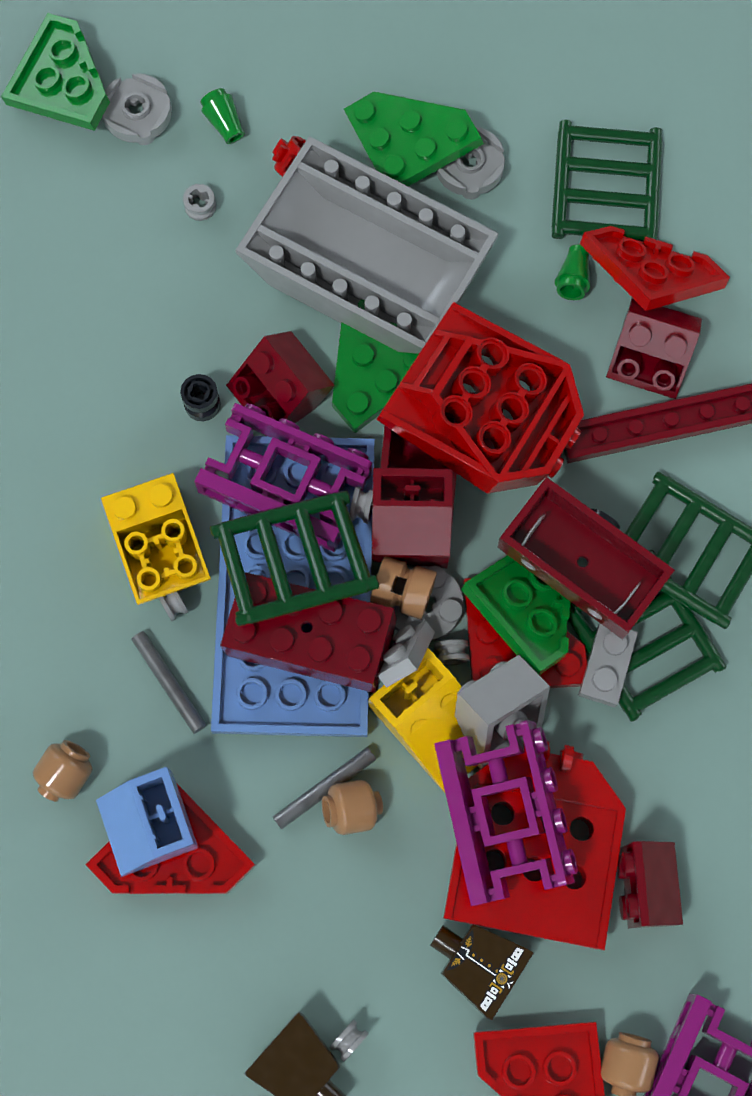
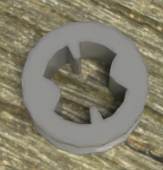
[183,184,216,221]
[350,487,373,524]
[159,592,188,621]
[434,639,470,666]
[329,1019,369,1061]

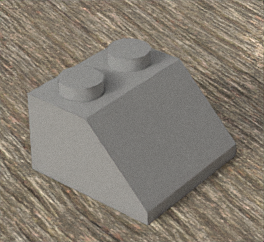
[455,655,550,769]

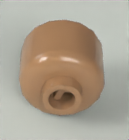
[33,740,93,802]
[322,780,383,835]
[601,1032,659,1096]

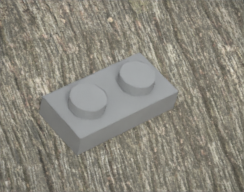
[377,621,435,688]
[578,623,638,707]

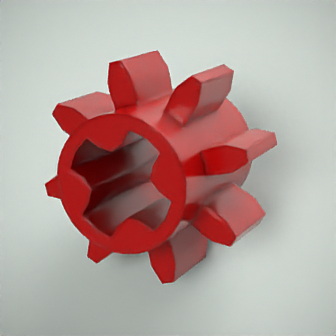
[272,136,306,177]

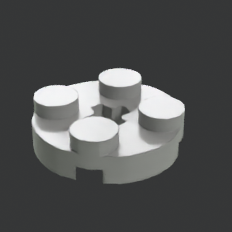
[103,73,172,145]
[435,127,505,200]
[393,565,463,643]

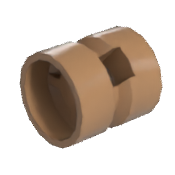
[370,557,437,620]

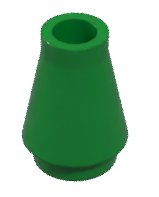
[200,88,245,144]
[554,245,590,300]

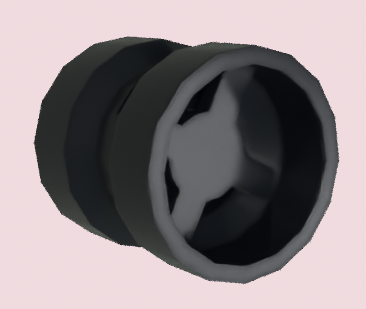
[180,374,221,422]

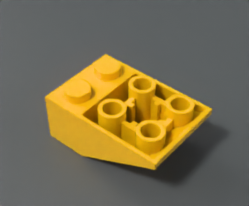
[101,473,211,605]
[368,648,478,793]

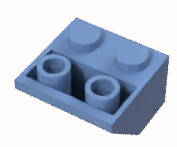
[96,767,198,877]

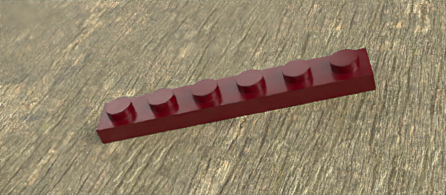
[564,383,752,464]

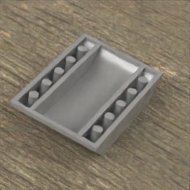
[235,136,499,354]

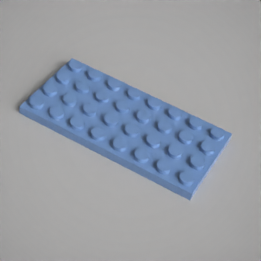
[211,435,375,737]

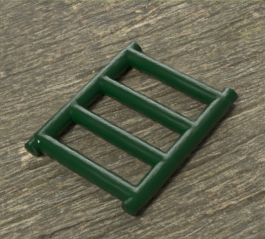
[551,120,662,241]
[625,472,752,629]
[210,491,379,626]
[568,550,727,722]

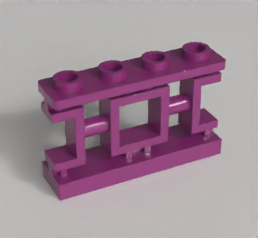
[194,403,372,552]
[434,720,578,906]
[643,994,752,1096]

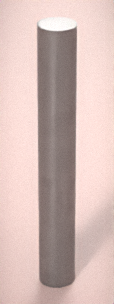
[131,631,206,734]
[273,747,376,830]

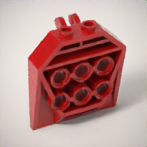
[376,302,584,494]
[443,741,626,950]

